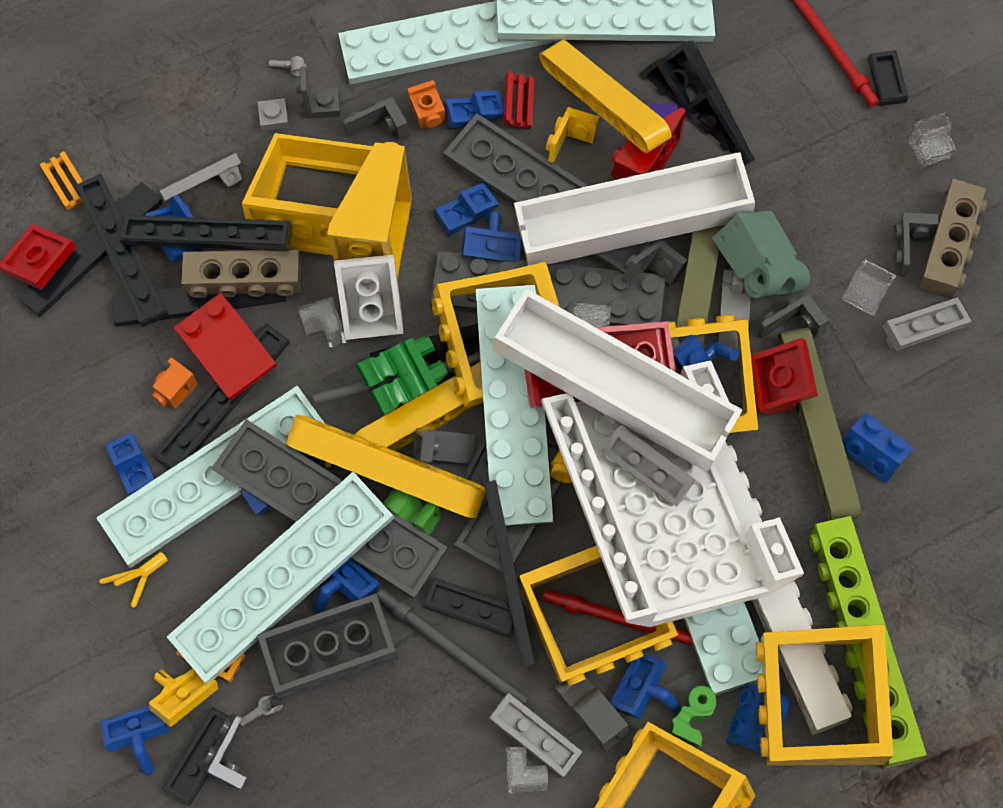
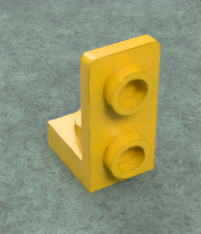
[546,107,600,163]

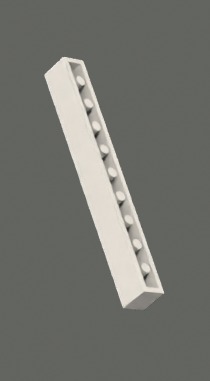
[714,441,853,736]

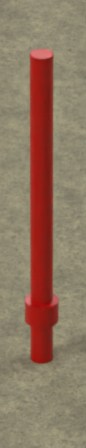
[792,0,880,108]
[542,589,693,646]

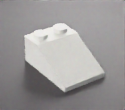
[334,254,403,340]

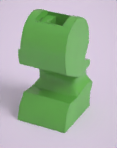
[382,488,443,535]
[670,686,716,750]

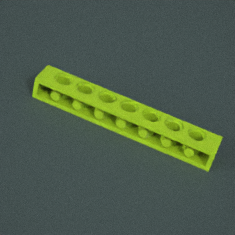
[809,516,927,769]

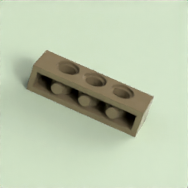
[918,179,988,299]
[181,249,302,298]

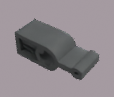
[554,676,630,753]

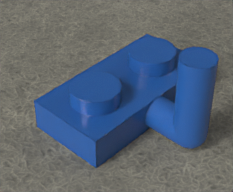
[461,211,522,262]
[673,335,739,380]
[313,558,380,613]
[610,653,681,720]
[101,705,169,775]

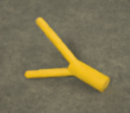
[99,552,168,608]

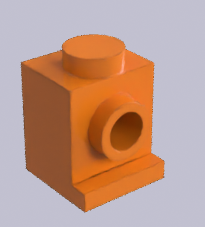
[407,80,446,130]
[151,357,198,410]

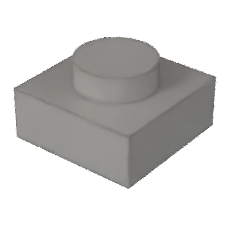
[258,98,289,131]

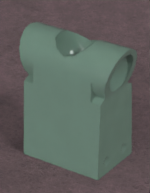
[712,211,810,298]

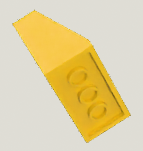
[242,133,373,256]
[327,142,412,281]
[517,545,678,686]
[756,625,893,766]
[594,722,756,808]

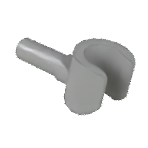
[269,56,307,77]
[240,694,283,726]

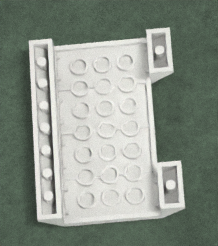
[542,360,804,627]

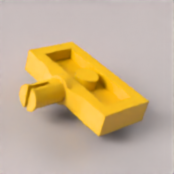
[149,668,218,727]

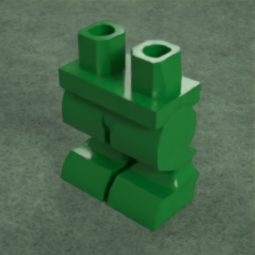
[356,336,448,417]

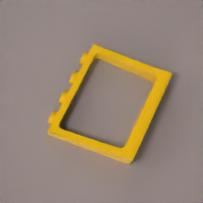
[431,262,559,408]
[669,314,758,433]

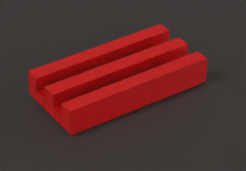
[503,72,535,130]

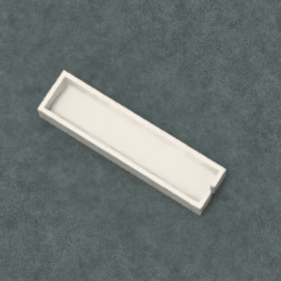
[514,152,755,266]
[492,288,742,472]

